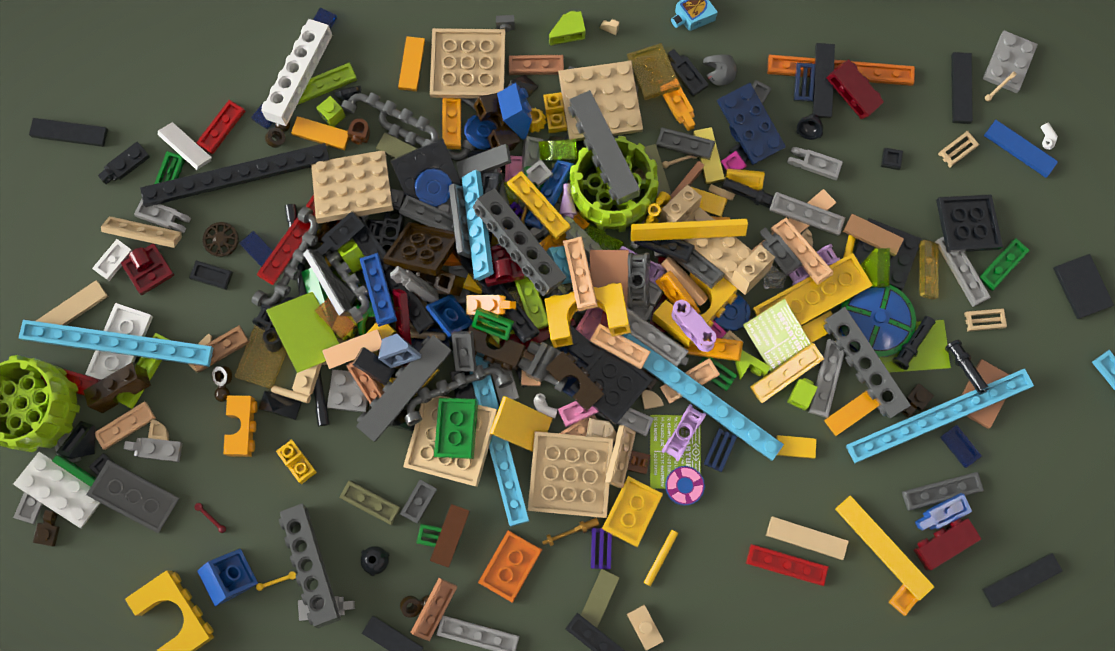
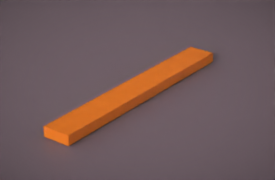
[767,55,915,86]

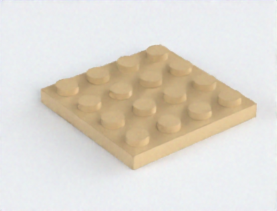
[430,28,505,98]
[558,61,643,142]
[311,151,393,224]
[403,396,498,487]
[527,431,613,518]

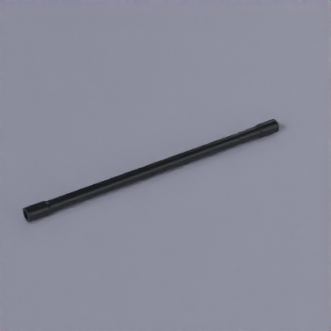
[285,204,330,427]

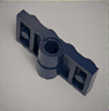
[717,83,786,165]

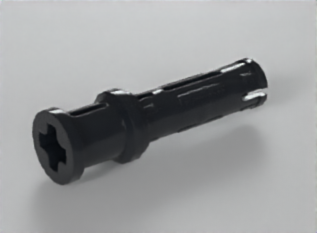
[721,177,774,210]
[893,316,936,370]
[945,340,990,395]

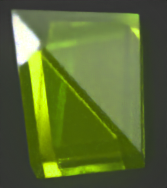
[861,248,890,287]

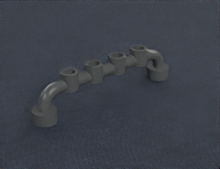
[341,92,439,146]
[378,102,476,160]
[252,206,318,307]
[309,248,370,323]
[405,365,513,426]

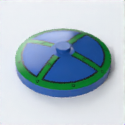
[839,282,916,358]

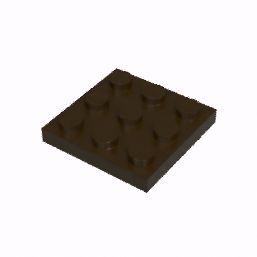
[383,222,456,276]

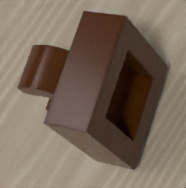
[627,451,651,475]

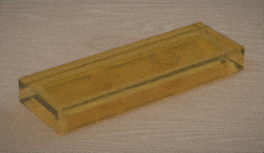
[920,240,938,299]

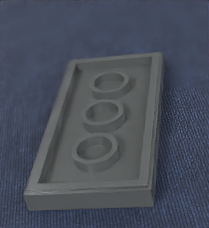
[86,460,179,533]

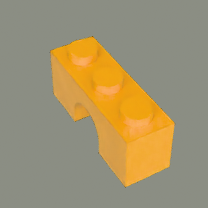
[223,396,258,457]

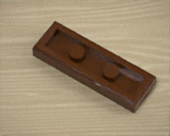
[430,504,470,568]

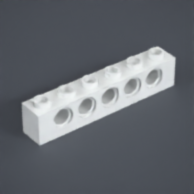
[261,19,332,126]

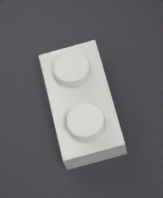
[92,239,132,281]

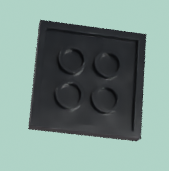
[390,139,463,201]
[936,195,1003,253]
[854,218,922,291]
[570,348,653,425]

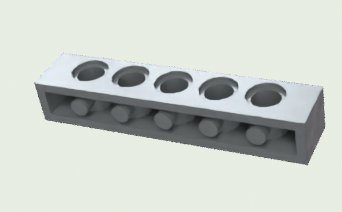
[472,188,566,297]
[823,307,911,418]
[279,503,341,628]

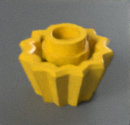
[529,107,547,133]

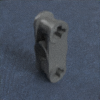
[627,252,651,309]

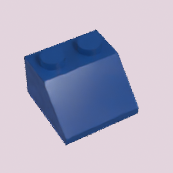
[497,83,532,140]
[426,294,473,343]
[197,549,258,606]

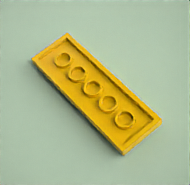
[753,253,873,326]

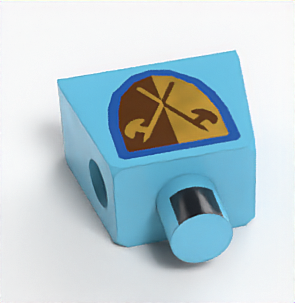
[671,0,718,31]

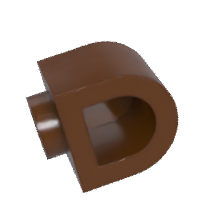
[347,118,370,145]

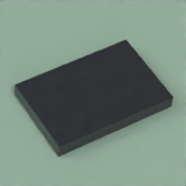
[1053,254,1114,320]

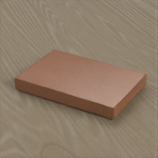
[590,250,629,308]
[961,359,1009,429]

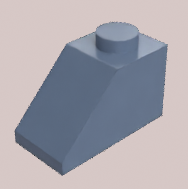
[378,334,421,368]

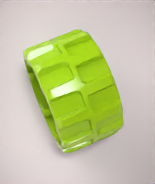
[570,136,659,232]
[0,355,80,452]

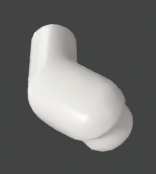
[1040,122,1058,149]
[534,393,558,418]

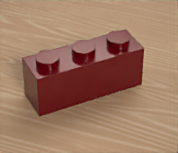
[826,59,884,119]
[913,518,981,570]

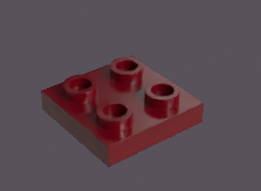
[485,242,525,287]
[121,243,175,295]

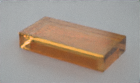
[315,298,356,339]

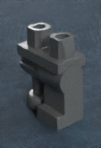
[518,341,578,392]

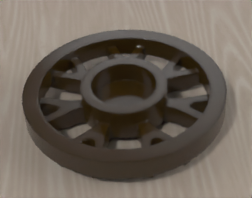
[203,222,239,257]

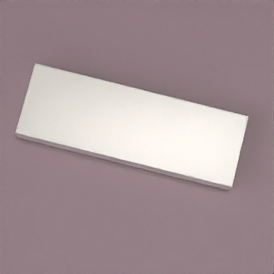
[158,122,212,170]

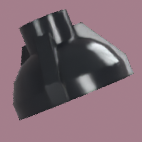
[334,85,362,106]
[796,114,823,140]
[361,546,390,576]

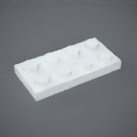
[85,303,153,380]
[13,452,101,529]

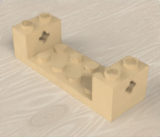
[659,184,775,295]

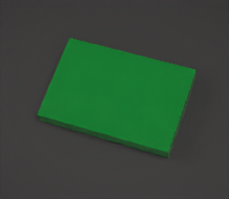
[434,398,478,459]

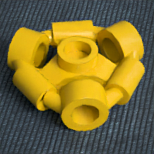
[644,191,671,224]

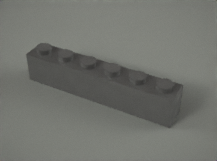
[568,90,640,205]
[356,335,452,442]

